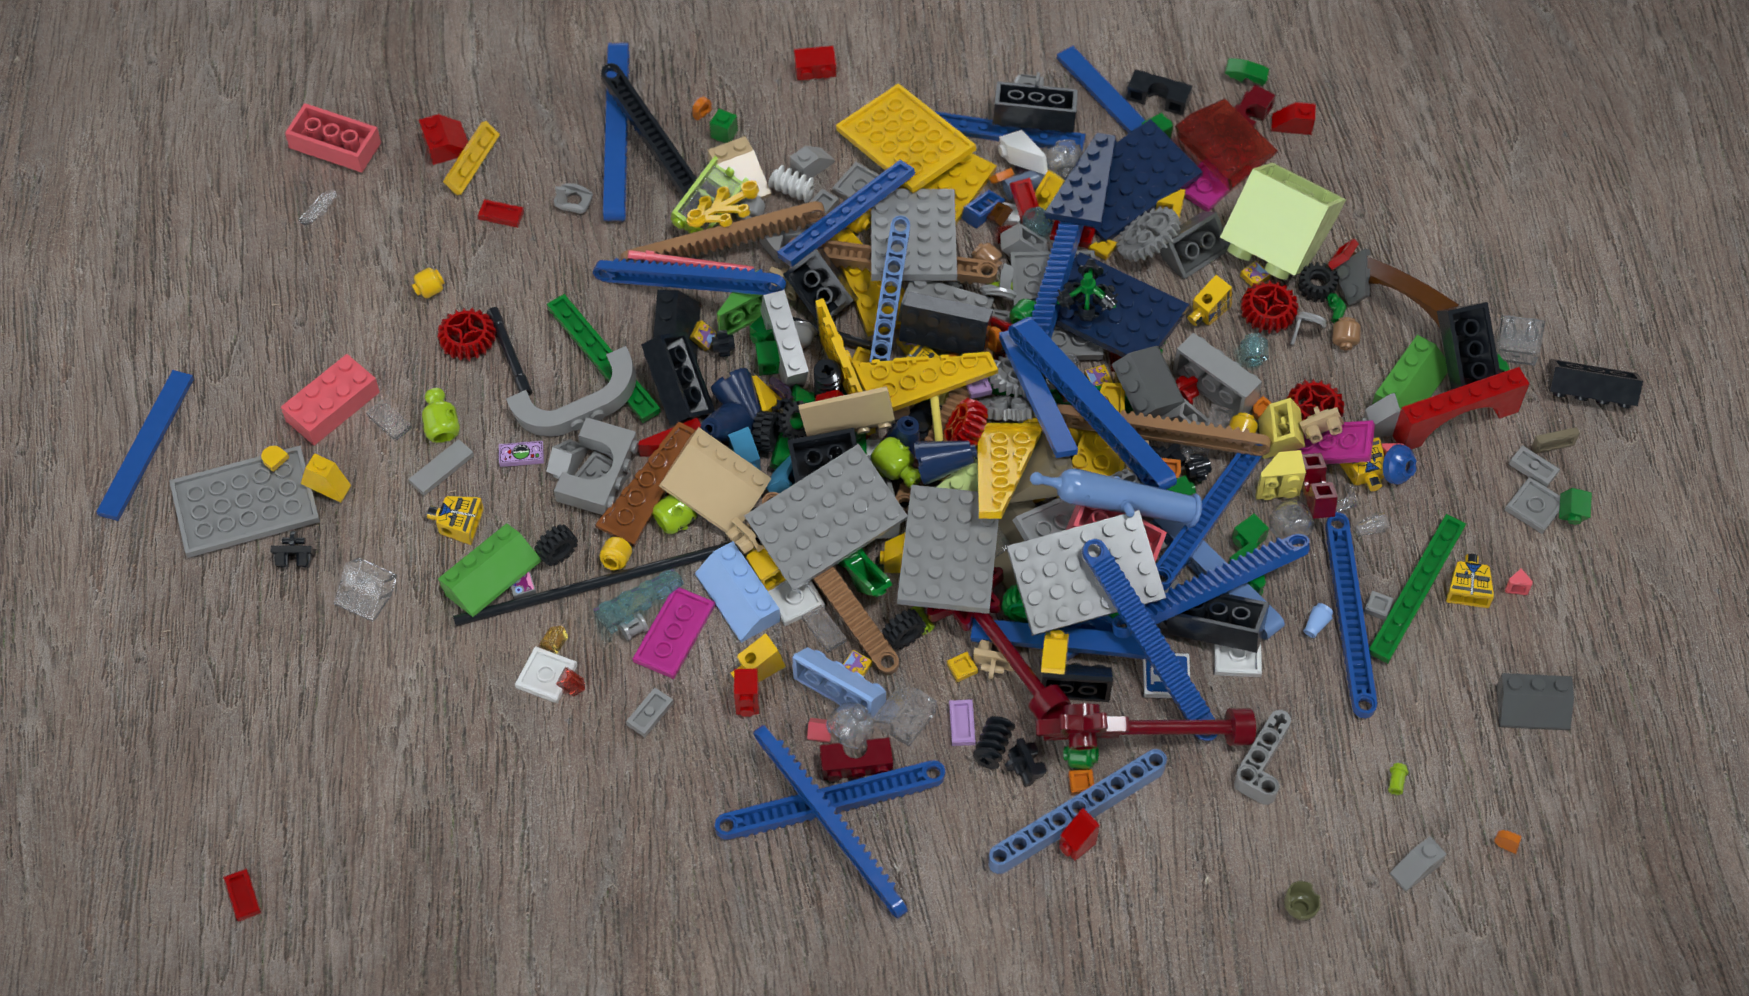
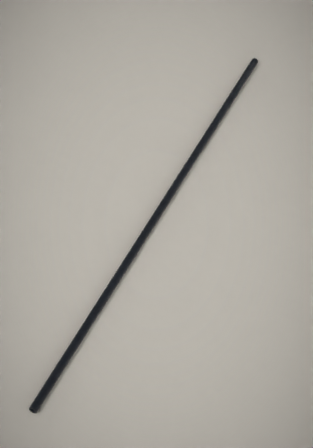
[453,439,1150,627]

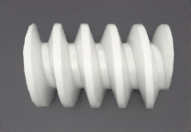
[768,165,814,203]

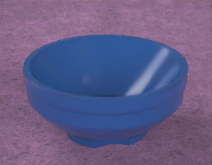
[1383,444,1417,484]

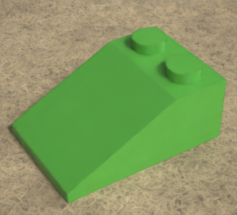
[717,270,763,335]

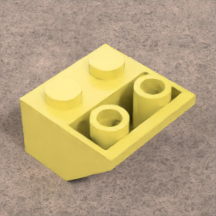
[1258,398,1305,459]
[1255,450,1306,500]

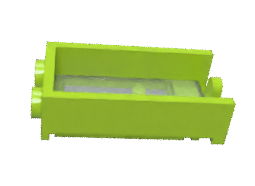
[670,156,749,234]

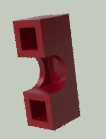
[1222,85,1276,147]
[1302,453,1338,519]
[819,737,893,782]

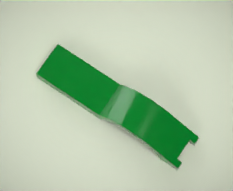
[769,384,815,470]

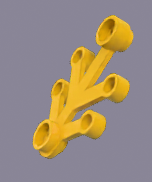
[686,180,759,228]

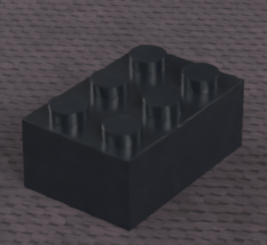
[788,428,857,483]

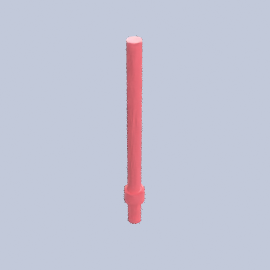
[627,250,754,271]

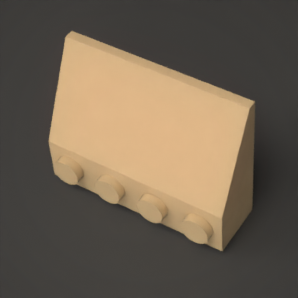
[798,386,896,436]
[659,427,771,533]

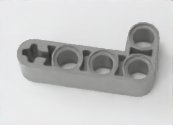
[1234,710,1291,805]

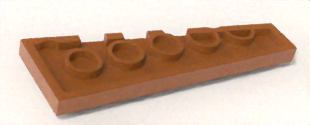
[595,422,696,547]

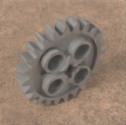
[1116,207,1181,262]
[989,354,1055,398]
[979,395,1037,421]

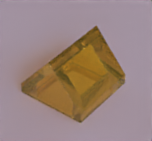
[539,625,568,654]

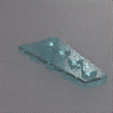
[593,569,684,634]

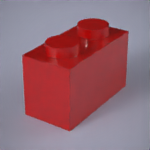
[794,45,836,81]
[734,668,759,717]

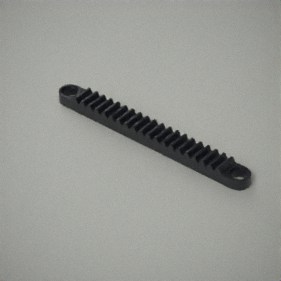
[601,63,717,224]

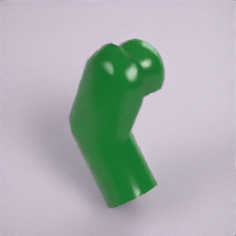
[1327,293,1346,324]

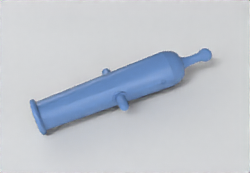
[1030,469,1202,528]

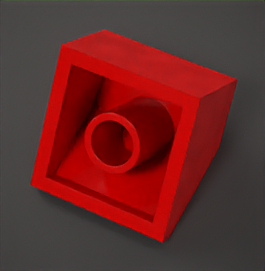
[419,114,468,165]

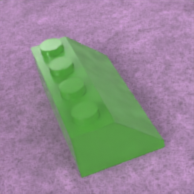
[1372,334,1448,411]
[438,523,542,617]

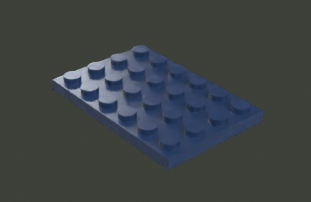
[1064,119,1203,242]
[1055,252,1190,357]

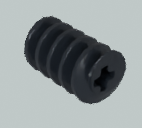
[814,359,842,398]
[972,716,1015,770]

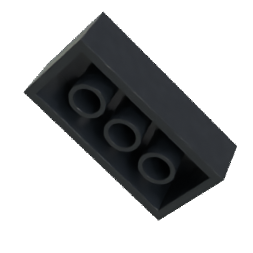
[993,81,1078,133]
[899,292,993,355]

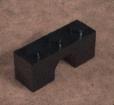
[1126,69,1193,116]

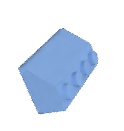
[695,541,780,643]
[792,647,886,723]

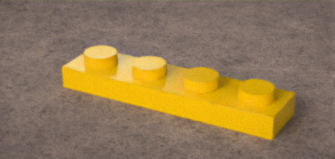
[443,121,500,195]

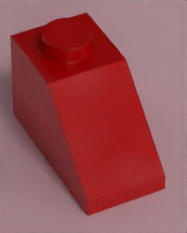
[1271,102,1316,135]
[1059,808,1100,861]

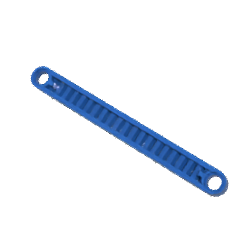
[1031,221,1084,338]
[593,258,786,295]
[1156,444,1263,591]
[1325,512,1377,718]
[1112,534,1310,638]
[1082,539,1218,741]
[753,725,908,919]
[715,760,945,840]

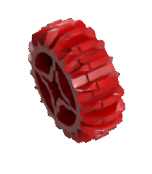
[1240,280,1299,334]
[437,307,496,362]
[1286,378,1345,421]
[943,398,988,445]

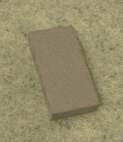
[1531,427,1580,454]

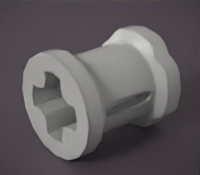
[619,613,649,641]

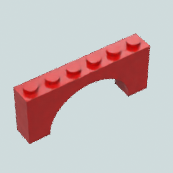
[1392,367,1530,450]

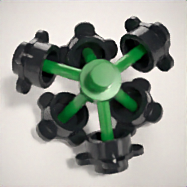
[1056,259,1119,322]

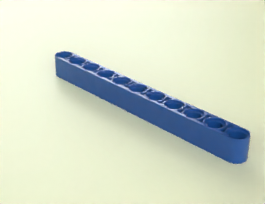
[603,43,629,221]
[1008,317,1177,490]

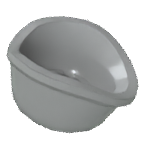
[794,321,817,349]

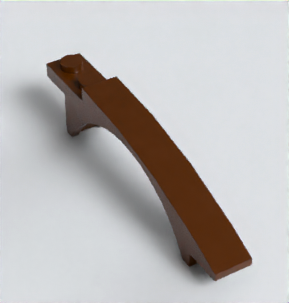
[1351,252,1459,328]

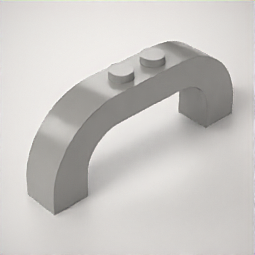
[506,346,636,437]

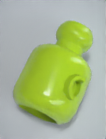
[422,388,460,443]
[871,437,922,488]
[653,494,697,534]

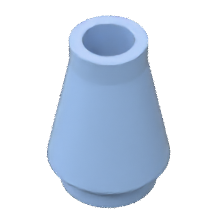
[1303,603,1333,638]

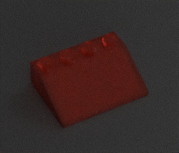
[1175,98,1278,190]

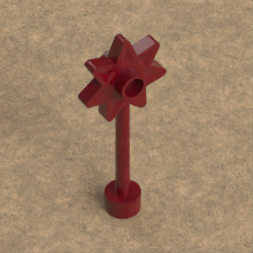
[927,567,1071,720]
[1036,703,1256,750]

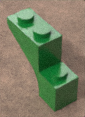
[1228,513,1269,596]
[838,548,892,597]

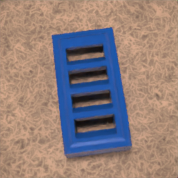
[962,190,1005,228]

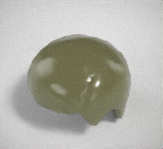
[1284,880,1320,921]

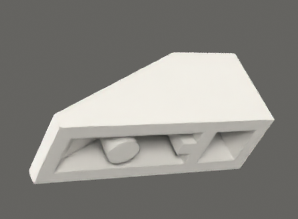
[998,130,1048,174]

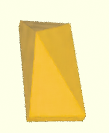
[752,375,782,412]

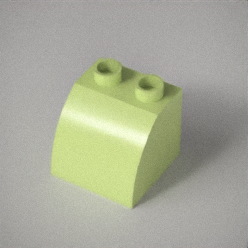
[1220,163,1346,280]

